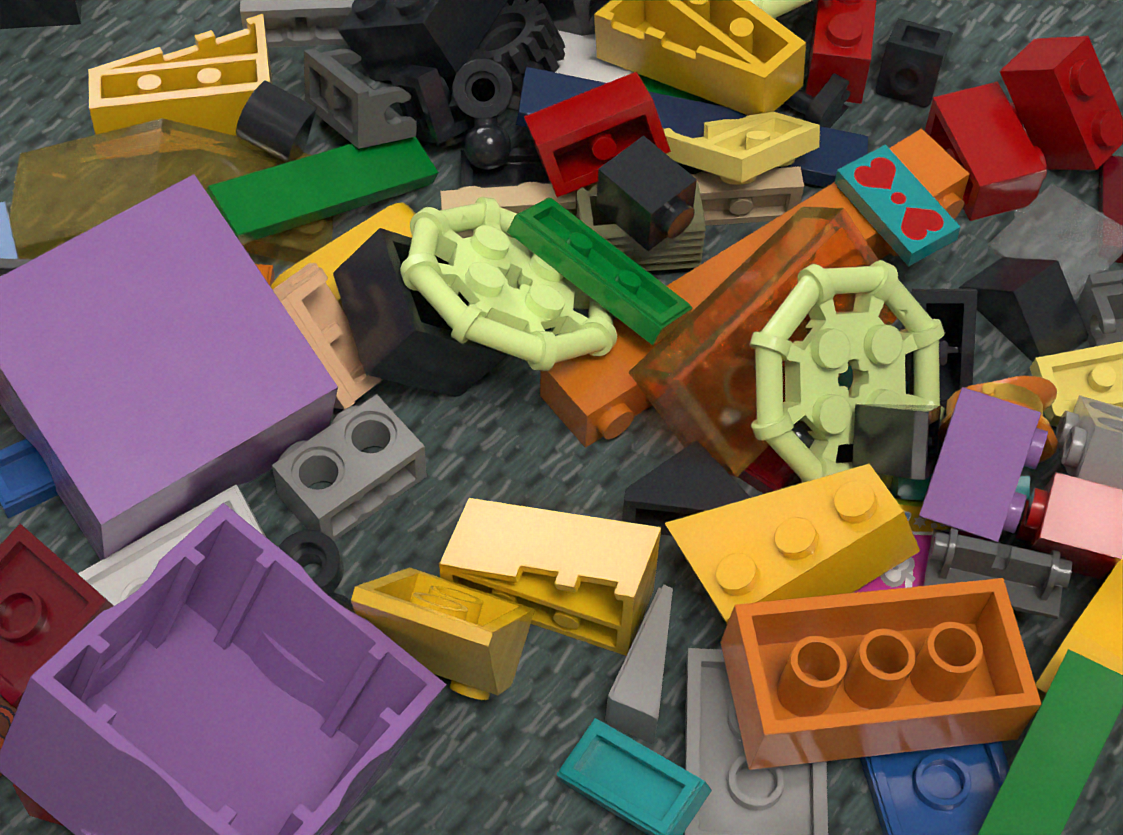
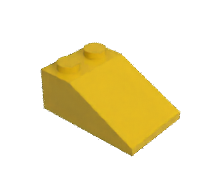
[351,567,535,700]

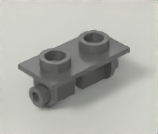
[923,528,1072,619]

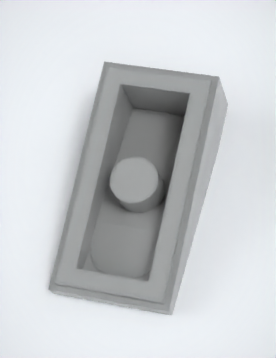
[605,584,673,744]

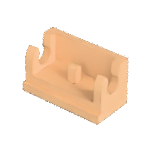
[273,263,383,410]

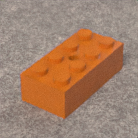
[720,578,1042,770]

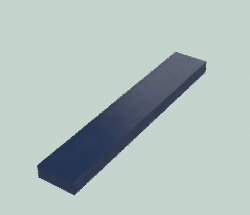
[516,67,868,187]

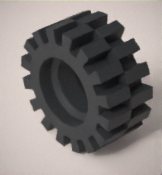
[467,0,566,101]

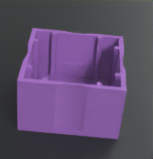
[0,174,338,560]
[0,503,447,835]

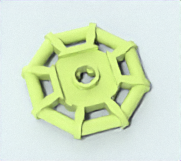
[400,197,617,371]
[749,260,946,489]

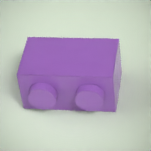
[918,387,1048,542]

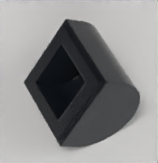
[236,80,317,163]

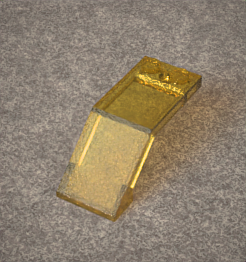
[9,118,333,263]

